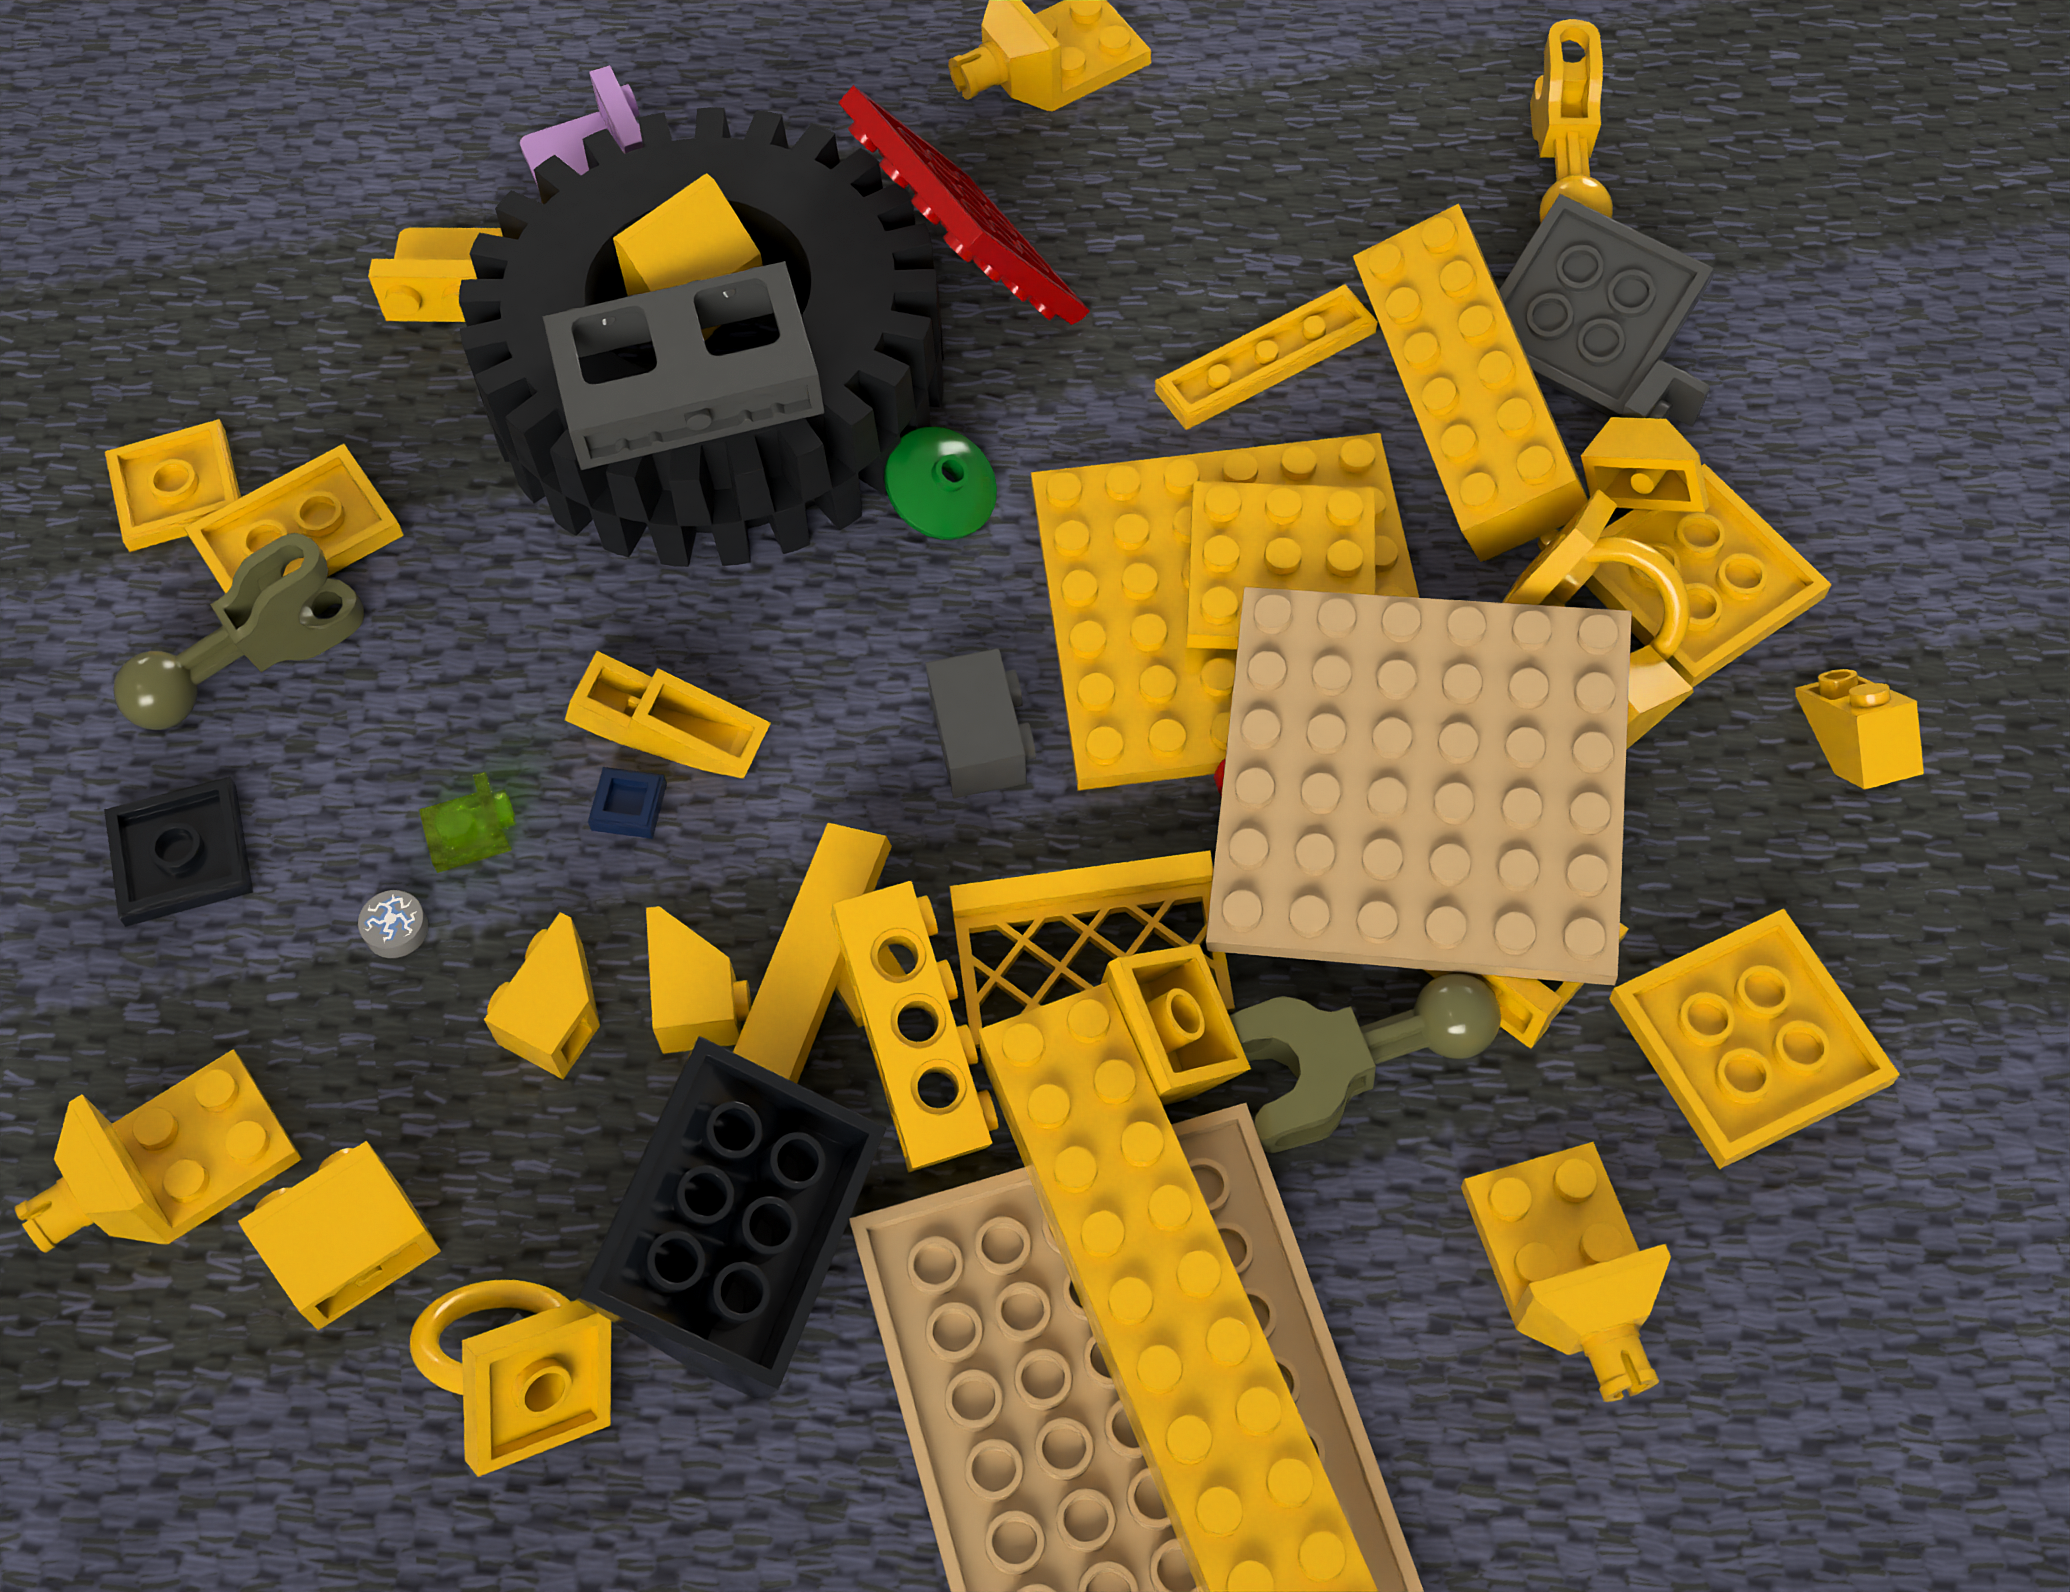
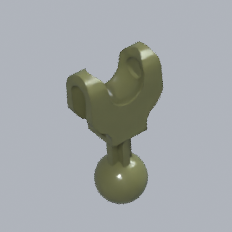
[113,533,364,730]
[1229,973,1501,1153]

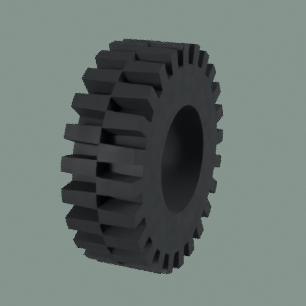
[459,107,944,567]

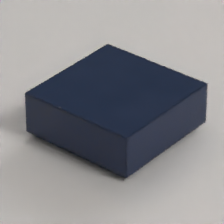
[588,767,667,839]

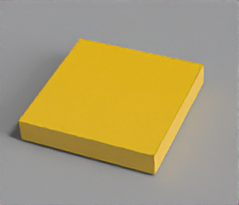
[105,419,241,552]

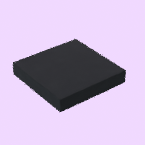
[104,776,253,927]

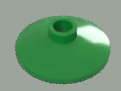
[884,427,997,540]

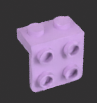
[520,65,643,187]

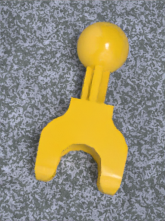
[1530,19,1613,223]

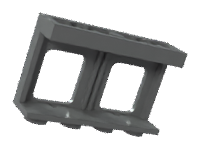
[542,261,824,470]

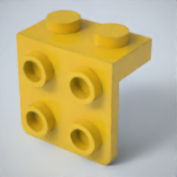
[368,228,503,322]

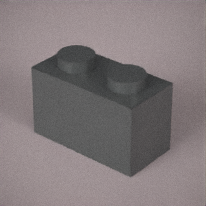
[925,648,1036,798]

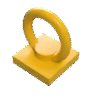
[1502,489,1690,661]
[409,1280,611,1477]

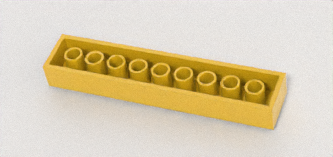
[978,982,1378,1592]

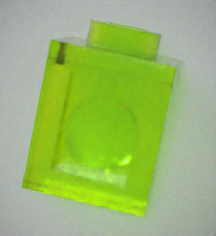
[419,771,517,873]

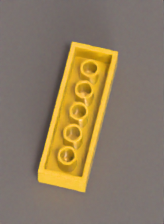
[1353,203,1588,562]

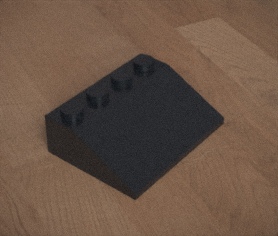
[576,1036,887,1399]

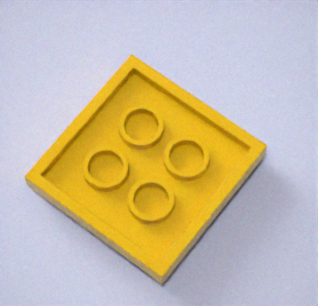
[1584,463,1832,688]
[1186,481,1375,649]
[1609,908,1900,1170]

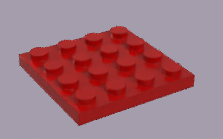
[838,85,1090,325]

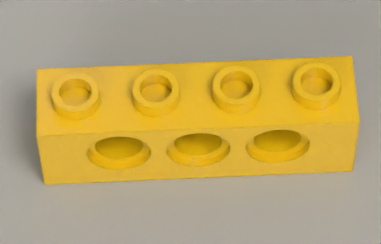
[831,881,999,1173]

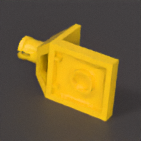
[948,0,1151,111]
[15,1049,302,1253]
[1461,1142,1671,1402]

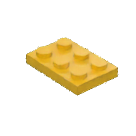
[184,444,404,594]

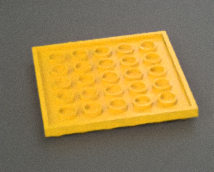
[1031,433,1419,790]

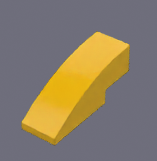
[565,651,771,779]

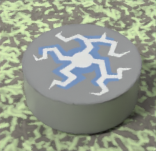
[358,890,428,958]

